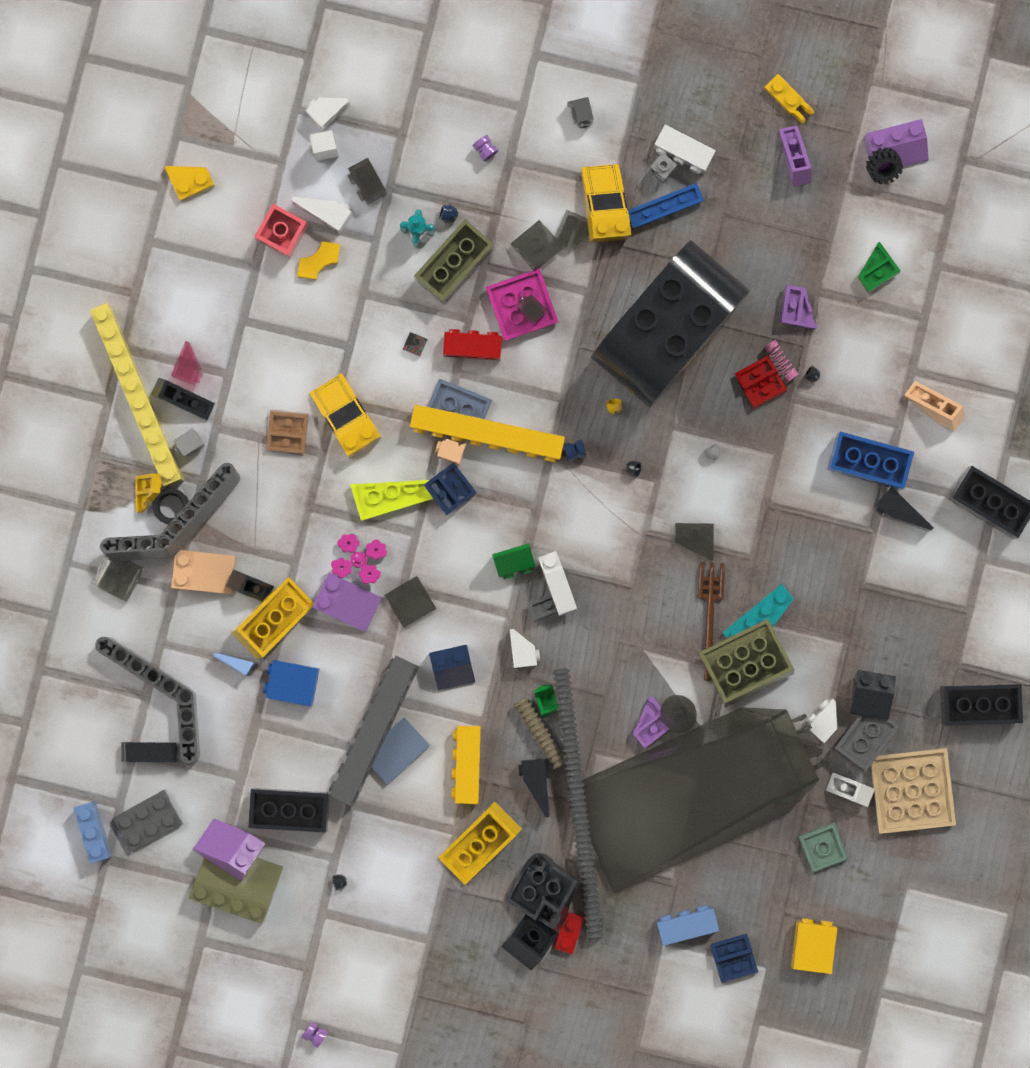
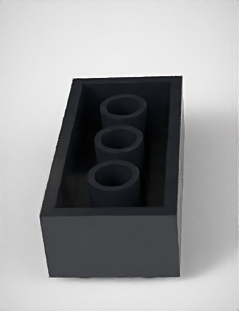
[948,465,1030,539]
[940,684,1023,725]
[248,788,330,833]

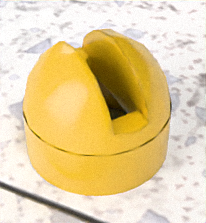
[606,399,622,414]

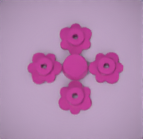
[331,534,387,584]

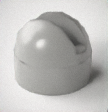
[704,444,720,460]

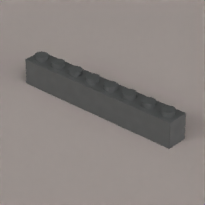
[329,655,419,806]

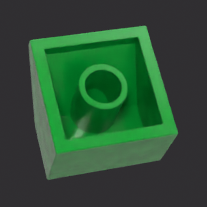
[492,543,536,580]

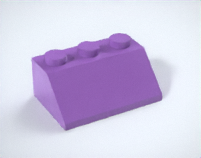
[863,119,929,170]

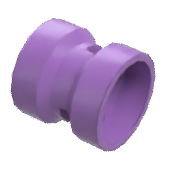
[472,135,499,162]
[302,1021,328,1048]

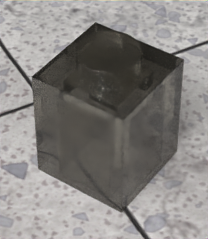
[517,294,547,326]

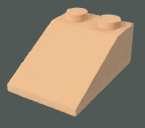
[171,550,236,594]

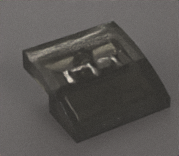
[90,556,145,602]

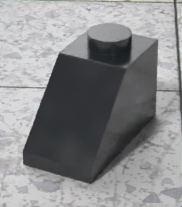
[226,569,274,602]

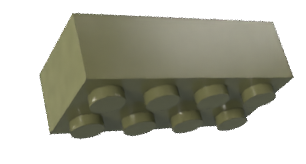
[414,219,494,304]

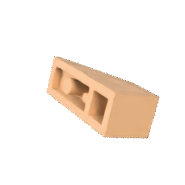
[904,381,965,432]

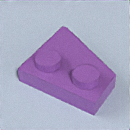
[779,285,817,329]
[633,696,675,749]

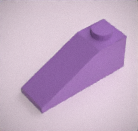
[779,125,812,187]

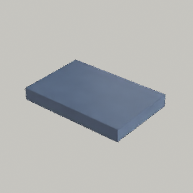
[428,379,492,419]
[372,717,430,784]

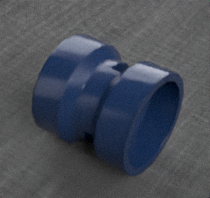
[563,439,587,462]

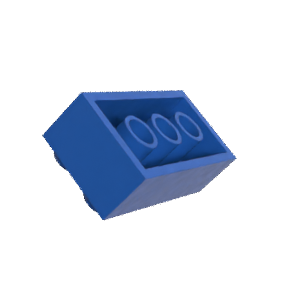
[827,431,914,490]

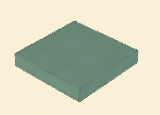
[798,823,848,873]

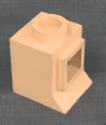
[435,439,467,465]

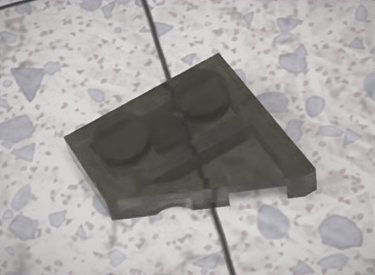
[551,210,589,253]
[675,523,714,561]

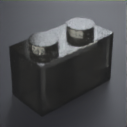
[347,158,387,205]

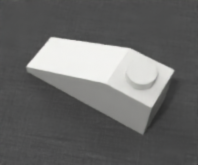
[291,197,352,234]
[538,551,577,616]

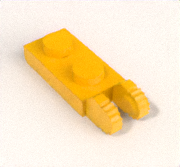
[764,74,814,124]

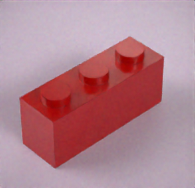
[443,329,502,361]

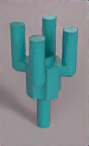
[400,209,435,248]

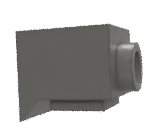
[567,97,594,129]

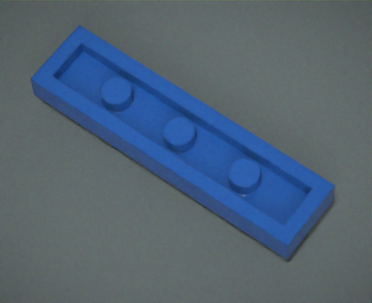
[628,183,704,229]

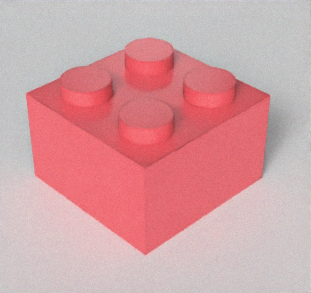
[254,204,308,259]

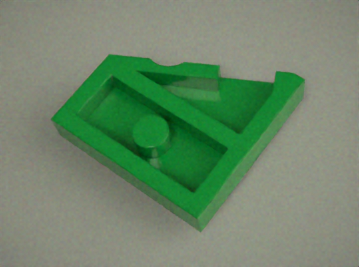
[858,242,901,294]

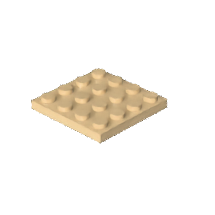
[871,748,956,834]

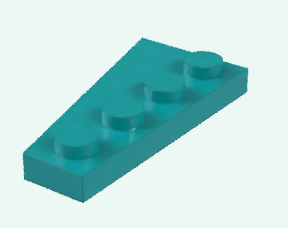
[722,584,794,638]

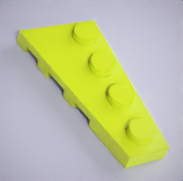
[350,480,433,521]

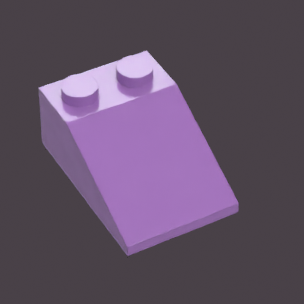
[312,572,382,632]
[193,819,265,881]

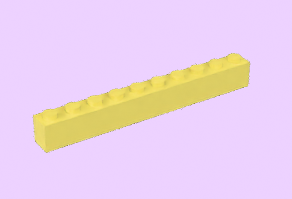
[90,303,184,488]

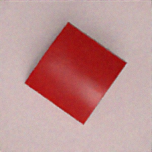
[735,356,787,409]

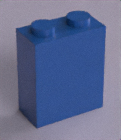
[263,660,320,706]

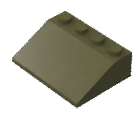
[699,619,794,708]
[189,858,283,924]

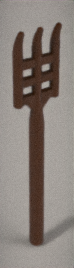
[698,562,725,682]

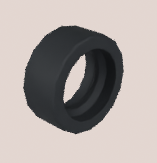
[152,488,189,525]

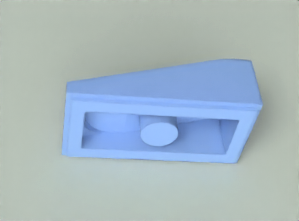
[213,653,255,675]

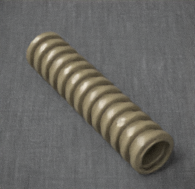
[513,697,566,770]

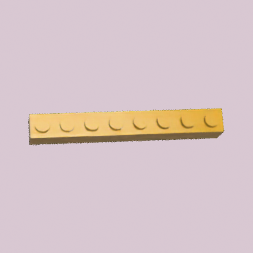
[410,404,565,462]

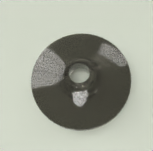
[660,695,697,733]

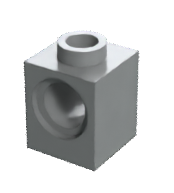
[649,153,677,183]
[173,428,205,458]

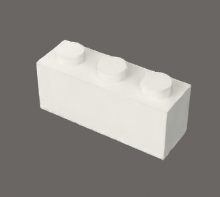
[654,125,716,174]

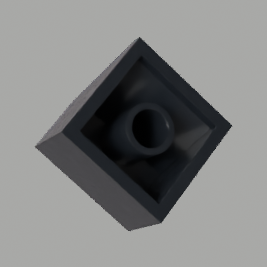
[850,670,896,720]
[501,914,558,971]

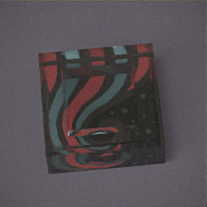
[403,332,428,357]

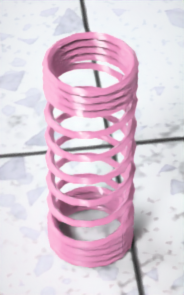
[764,340,799,382]

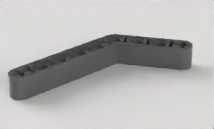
[100,463,240,561]
[95,637,200,764]

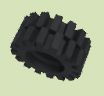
[866,147,903,185]

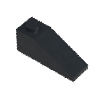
[151,378,215,420]
[874,487,934,531]
[518,758,550,817]

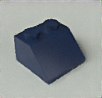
[429,644,475,690]

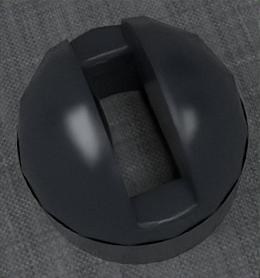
[804,365,820,382]
[625,461,641,477]
[332,874,347,891]

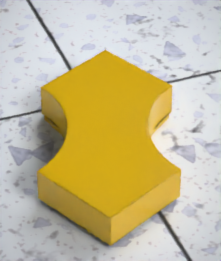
[297,241,341,280]

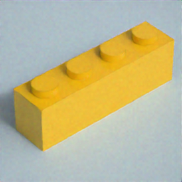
[451,725,481,804]

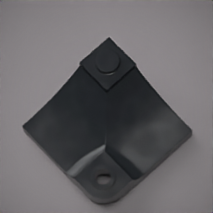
[505,853,581,930]

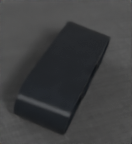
[121,742,177,762]

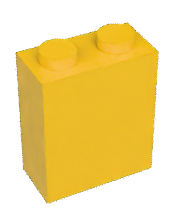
[791,918,837,974]

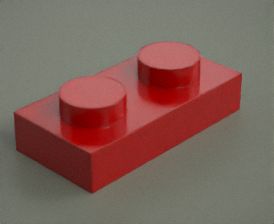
[554,912,584,954]

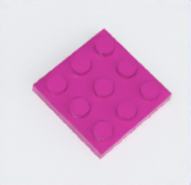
[486,268,559,341]

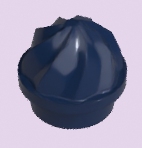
[439,204,458,223]

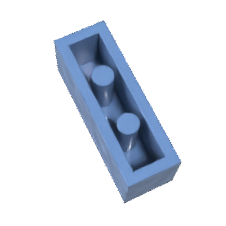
[73,801,112,863]
[656,904,719,946]

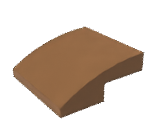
[266,410,309,454]

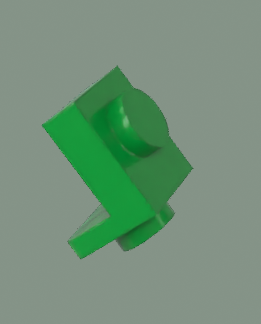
[534,684,559,718]

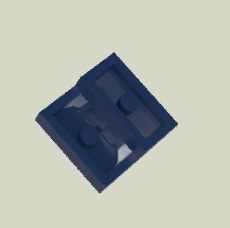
[424,462,477,516]
[710,933,758,984]

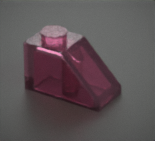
[171,341,203,387]

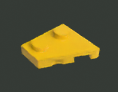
[165,166,215,201]
[135,473,162,513]

